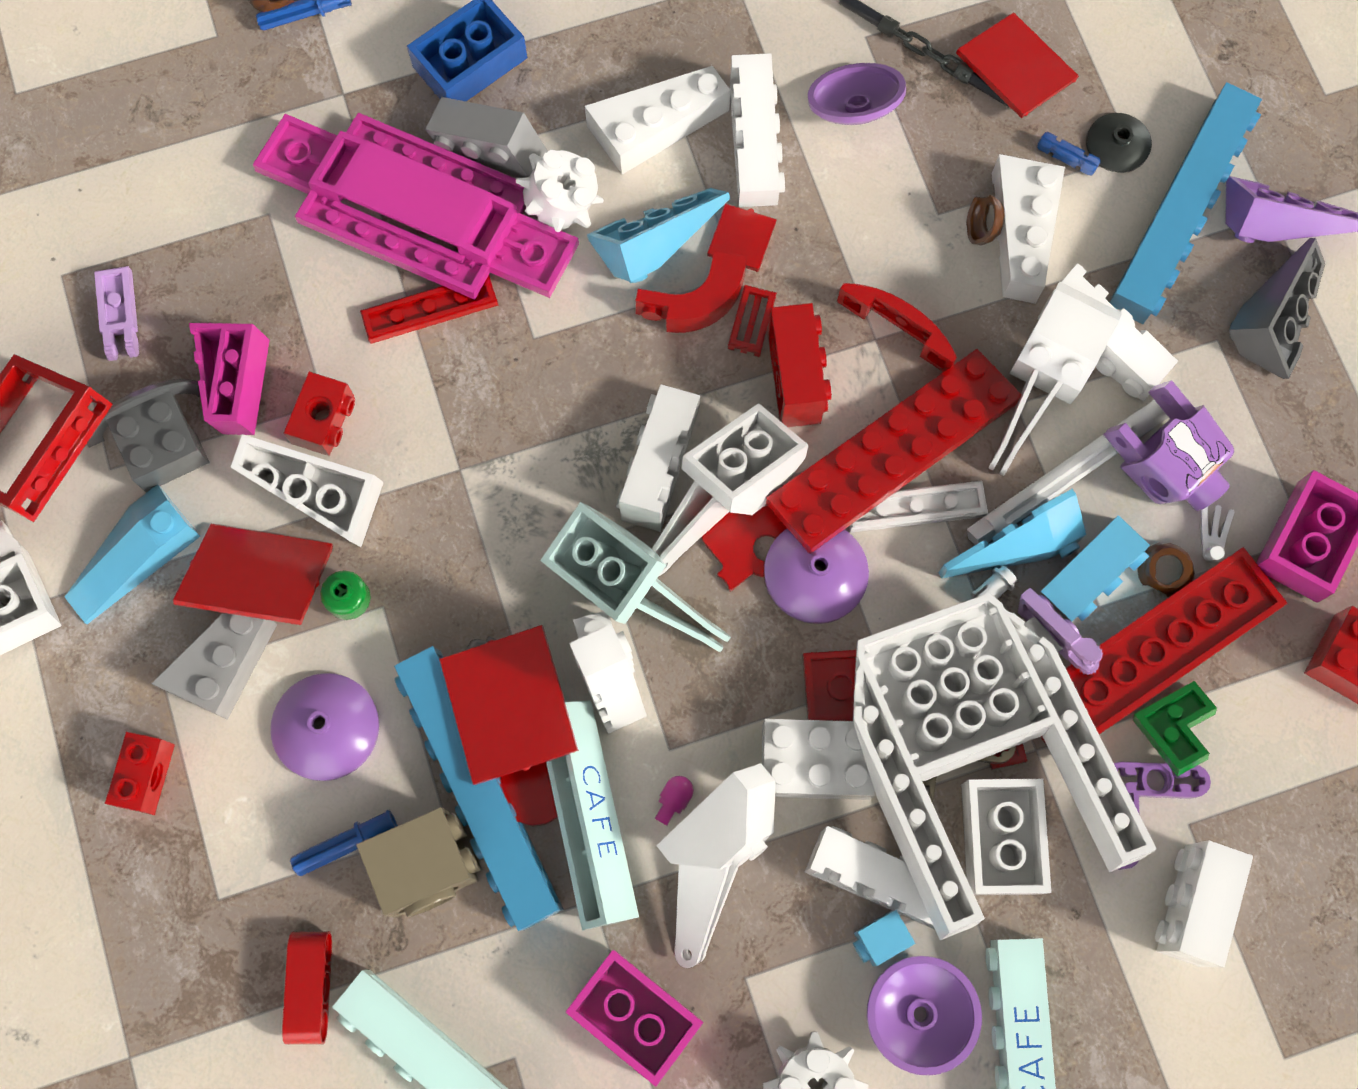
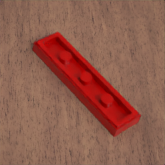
[360,275,499,344]

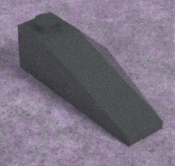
[1229,238,1325,379]

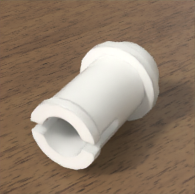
[971,566,1017,599]

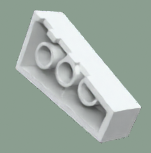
[730,53,785,207]
[992,154,1065,304]
[616,385,700,532]
[231,434,383,547]
[805,826,935,929]

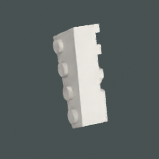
[585,66,731,174]
[1037,263,1178,402]
[569,624,647,734]

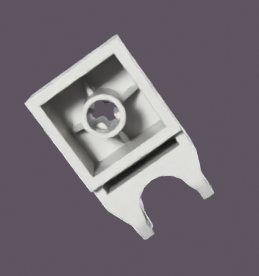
[0,520,62,655]

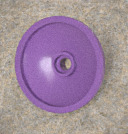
[808,63,906,125]
[764,529,869,624]
[271,673,379,781]
[867,956,982,1075]

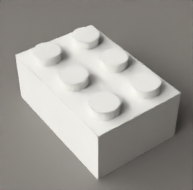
[762,719,875,800]
[961,779,1051,895]
[1155,840,1253,967]

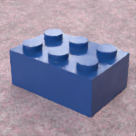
[407,0,528,101]

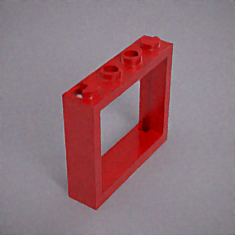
[0,354,113,522]

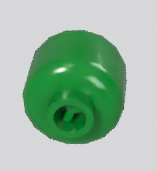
[320,570,371,620]

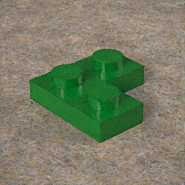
[1133,681,1217,777]

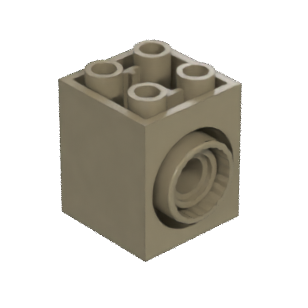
[356,807,481,918]

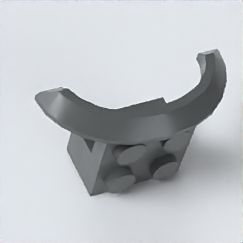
[87,379,210,493]

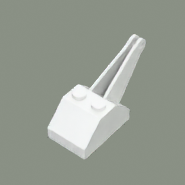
[988,281,1123,476]
[652,403,808,576]
[656,764,775,968]

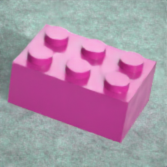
[1256,470,1358,603]
[565,949,703,1087]

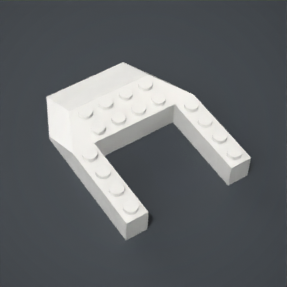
[853,593,1157,940]

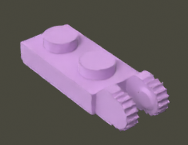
[94,266,139,361]
[1018,588,1103,675]

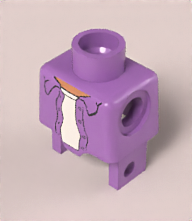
[1103,380,1234,511]

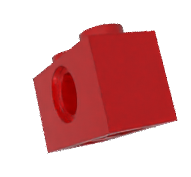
[283,371,355,456]
[105,732,175,815]

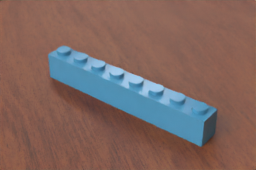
[1109,82,1262,324]
[394,646,564,931]

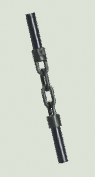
[839,0,1009,108]

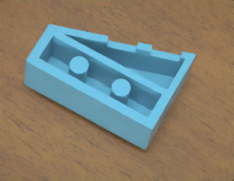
[1041,515,1150,621]

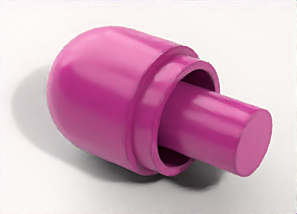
[655,776,694,826]

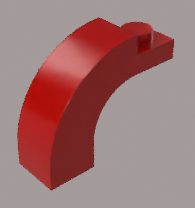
[635,251,747,333]

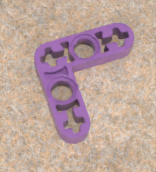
[1114,762,1211,870]

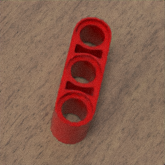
[282,931,332,1045]

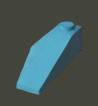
[587,188,730,283]
[65,484,200,624]
[938,489,1086,579]

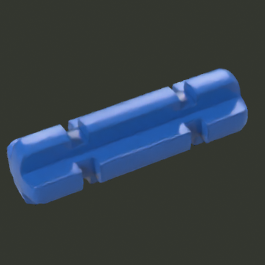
[1037,132,1100,176]

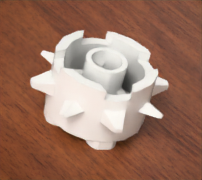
[516,150,604,232]
[763,1032,868,1089]

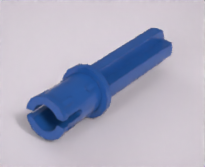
[256,0,352,30]
[290,810,398,876]

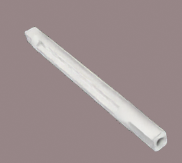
[967,400,1169,545]

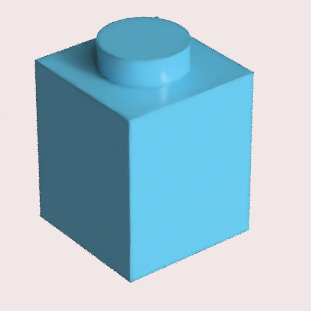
[853,910,916,966]

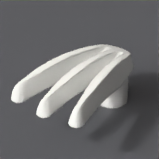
[1201,505,1235,563]

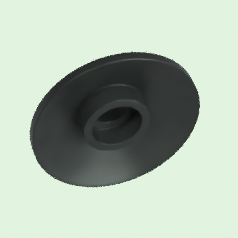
[1086,113,1152,173]

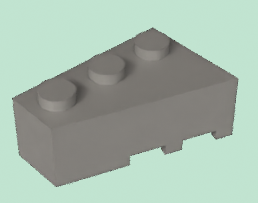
[425,97,548,178]
[151,613,277,720]

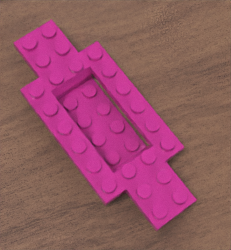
[253,112,579,300]

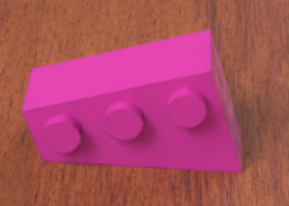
[189,323,270,435]

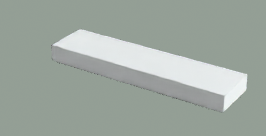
[849,481,988,533]

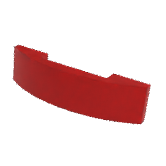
[837,283,957,372]

